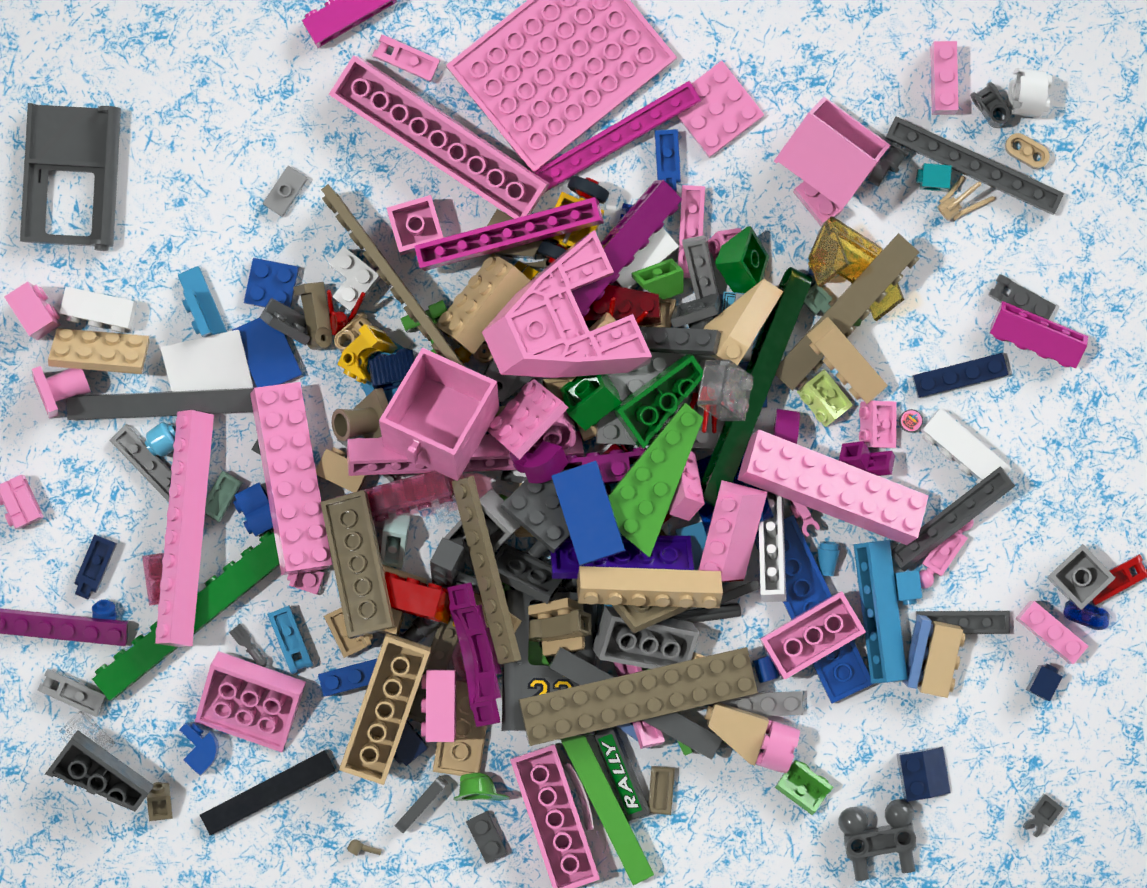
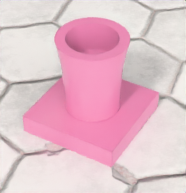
[32,366,91,419]

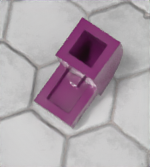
[773,409,800,444]
[509,440,568,483]
[839,441,895,476]

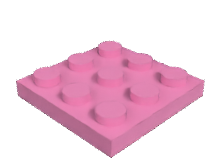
[677,61,764,158]
[487,378,568,460]

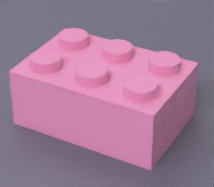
[421,669,456,742]

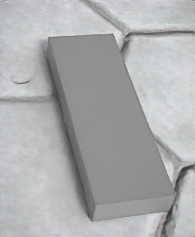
[682,235,719,299]

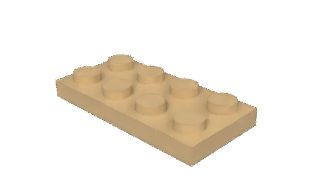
[48,328,150,374]

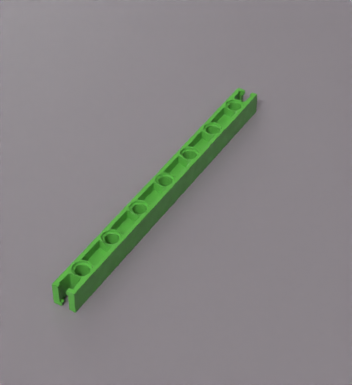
[501,582,654,886]

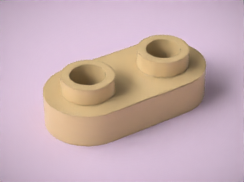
[1005,133,1050,169]

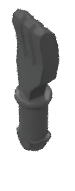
[229,624,267,667]

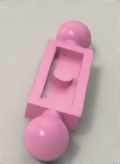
[919,519,974,589]

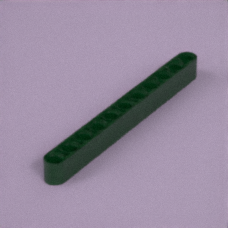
[701,267,812,507]

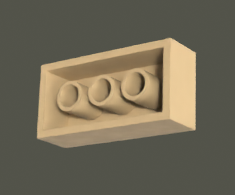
[435,253,531,355]

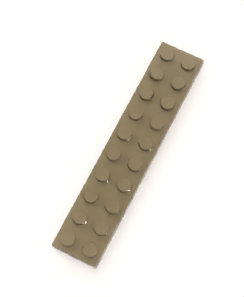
[321,184,467,368]
[518,647,758,746]

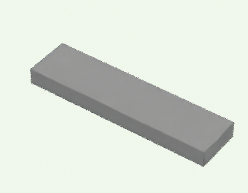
[109,424,172,502]

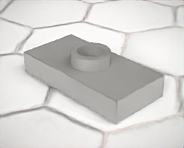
[262,165,308,217]

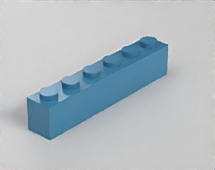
[853,540,908,684]

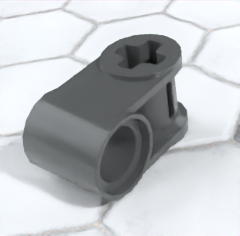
[970,82,1010,128]

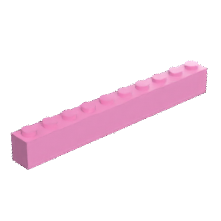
[155,410,214,647]
[347,431,584,476]

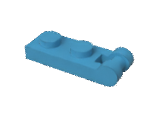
[267,605,314,675]

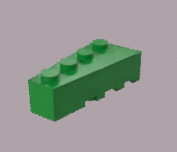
[613,354,706,449]

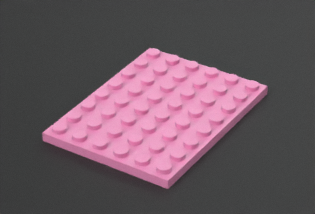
[446,0,677,173]

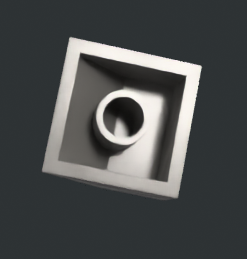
[1047,544,1115,610]

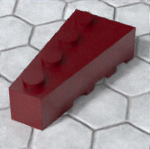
[583,285,661,328]

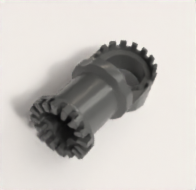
[868,142,909,187]
[398,617,440,643]

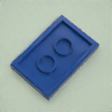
[232,317,303,388]

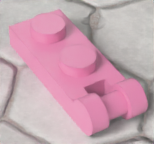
[372,35,440,82]

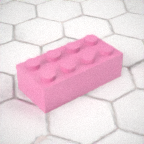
[759,591,866,680]

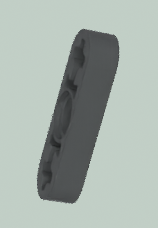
[395,775,448,833]

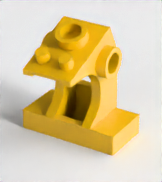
[337,324,397,384]

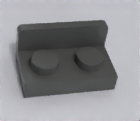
[260,298,310,346]

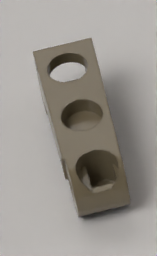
[293,282,332,350]
[529,610,591,642]

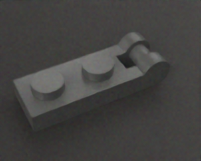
[988,274,1056,320]

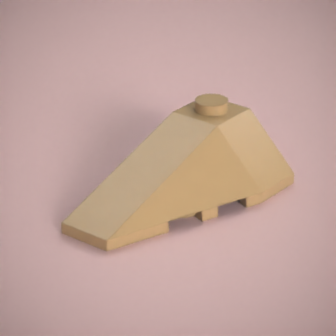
[704,279,783,370]

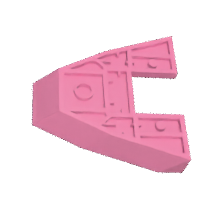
[482,230,652,378]

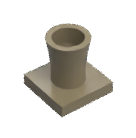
[331,388,388,441]

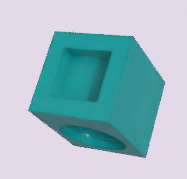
[916,163,952,192]

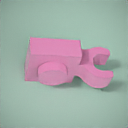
[789,500,820,537]

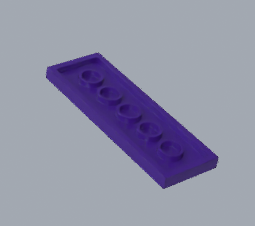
[550,536,694,579]

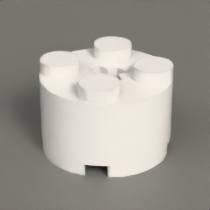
[1007,68,1052,117]

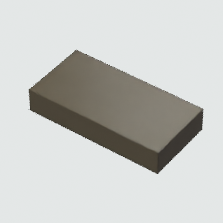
[648,766,675,815]

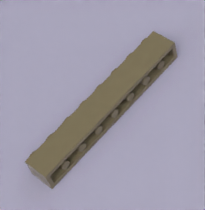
[775,233,920,391]

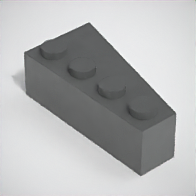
[45,730,154,812]

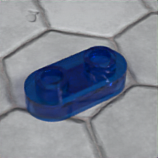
[1063,600,1110,630]

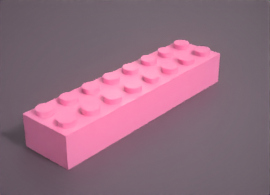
[250,382,332,576]
[737,430,928,545]

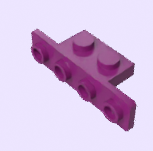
[564,447,647,484]

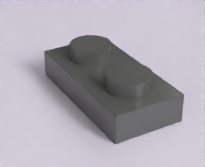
[466,811,507,864]

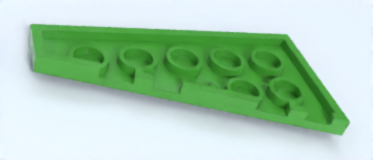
[608,403,703,558]

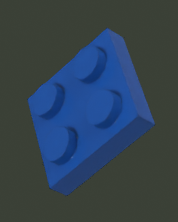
[244,258,299,308]

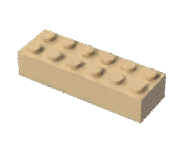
[339,632,431,785]

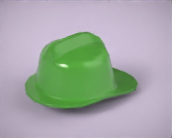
[453,773,510,801]

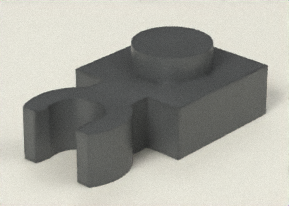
[1023,793,1063,837]

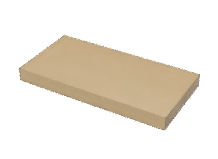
[433,680,487,776]

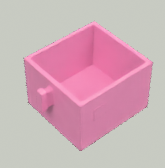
[774,97,890,211]
[379,348,499,481]

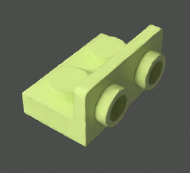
[797,369,853,427]

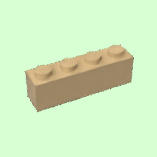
[807,317,888,404]

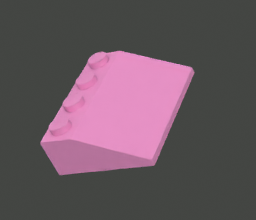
[195,651,306,752]

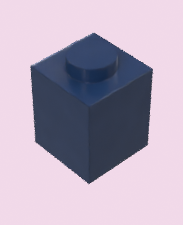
[1026,663,1063,701]

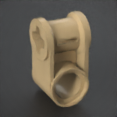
[334,312,379,353]

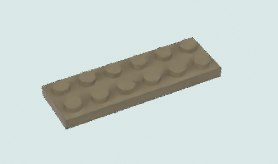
[320,490,395,639]

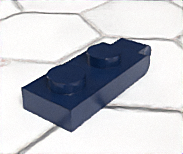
[74,534,117,600]

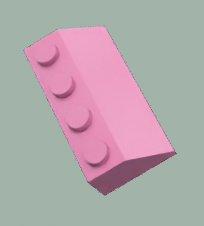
[698,480,767,581]

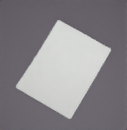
[161,330,253,391]

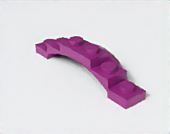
[447,583,501,727]

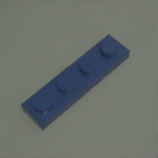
[912,353,1009,398]

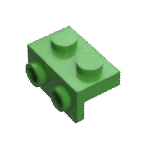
[774,760,833,815]

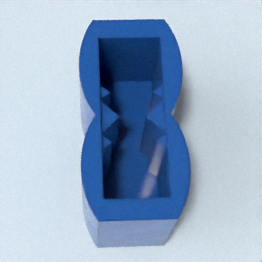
[233,482,273,537]

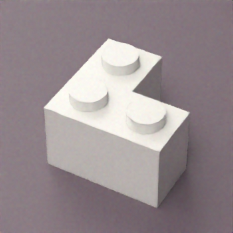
[329,246,381,312]

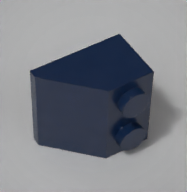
[896,746,951,802]

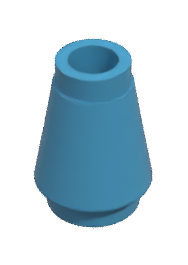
[817,541,841,576]

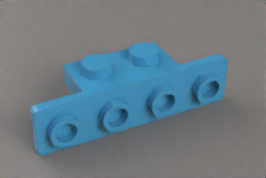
[178,266,227,337]

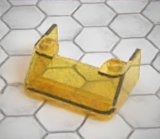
[808,216,905,321]

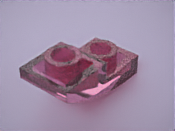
[142,553,164,606]

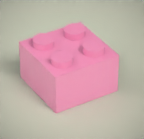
[386,195,444,256]
[4,282,61,340]

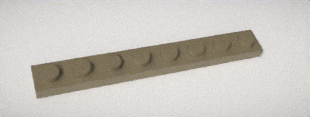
[451,476,521,664]

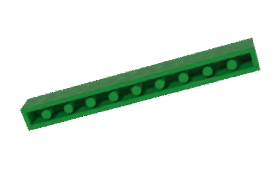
[92,531,280,701]

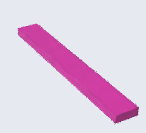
[535,80,701,192]

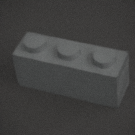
[430,537,465,589]

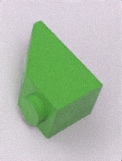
[631,258,684,300]

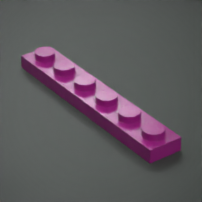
[0,608,128,646]

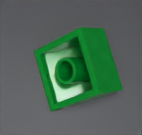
[715,226,769,293]
[560,374,622,431]

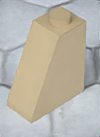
[704,702,769,766]

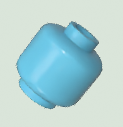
[145,422,176,457]

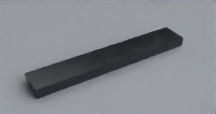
[200,750,336,835]

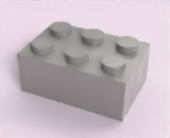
[444,489,521,571]

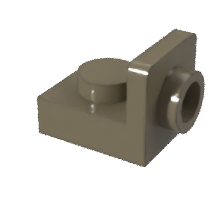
[147,782,173,821]

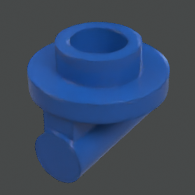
[92,599,117,620]

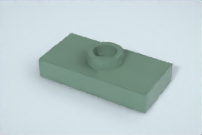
[205,470,243,522]

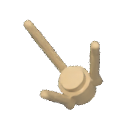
[937,176,995,221]

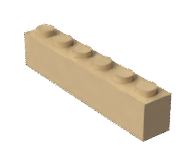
[577,566,723,609]

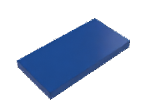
[552,461,626,566]

